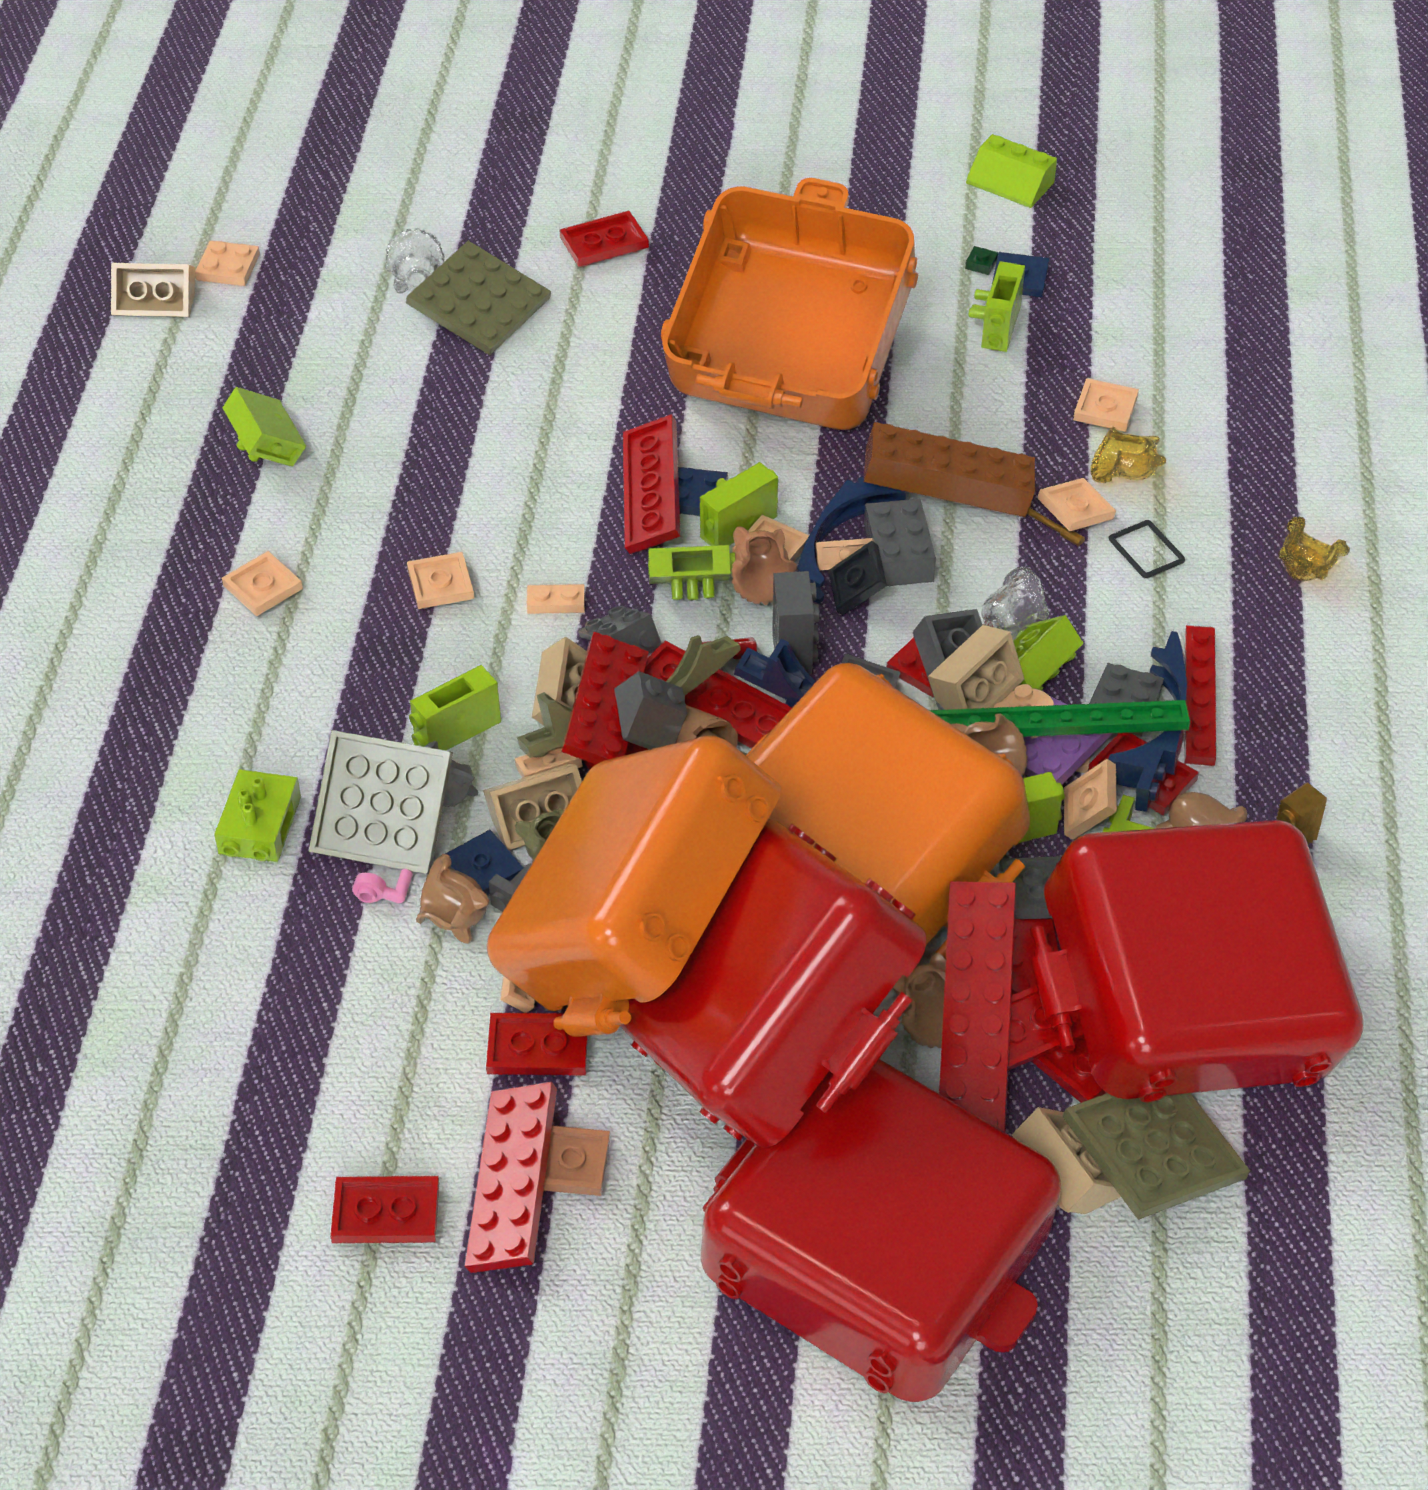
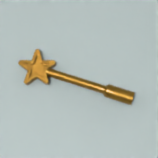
[1027,501,1085,547]

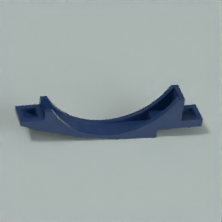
[796,476,909,604]
[1108,631,1187,812]
[734,639,816,708]

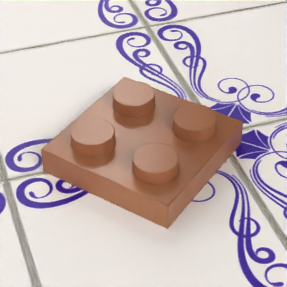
[543,1126,610,1196]

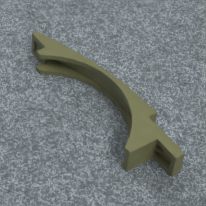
[517,635,740,758]

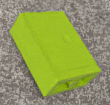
[968,261,1025,352]
[222,387,306,467]
[700,462,779,546]
[648,545,735,600]
[409,664,501,751]
[214,769,301,862]
[1019,772,1065,843]

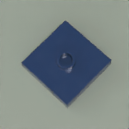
[992,252,1049,297]
[445,829,524,895]

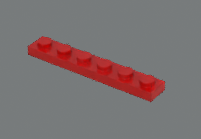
[1184,625,1216,766]

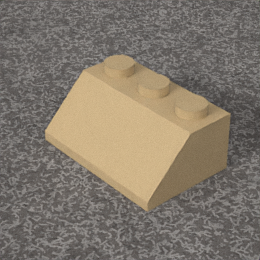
[111,263,195,317]
[928,625,1024,710]
[532,636,587,726]
[483,764,582,850]
[1012,1107,1121,1214]

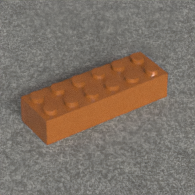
[864,422,1035,517]

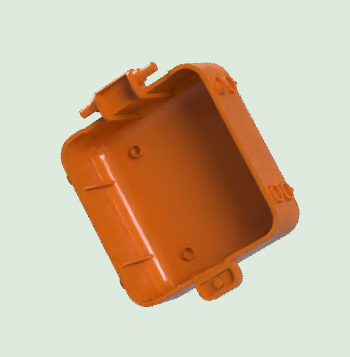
[661,178,918,430]
[746,663,1030,960]
[487,736,781,1037]

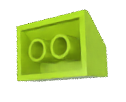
[966,134,1057,208]
[1013,615,1084,691]

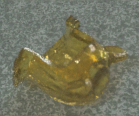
[1091,427,1166,483]
[1278,517,1350,582]

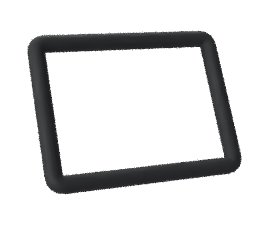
[1109,520,1185,578]

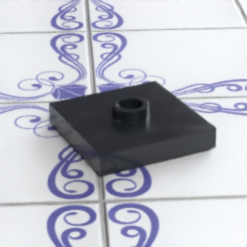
[828,541,887,616]

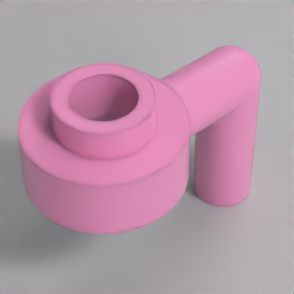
[352,869,413,903]

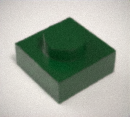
[965,246,998,275]

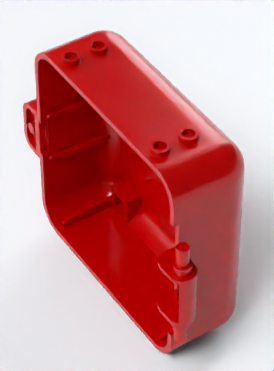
[620,819,926,1147]
[1031,820,1364,1102]
[701,1059,1061,1402]

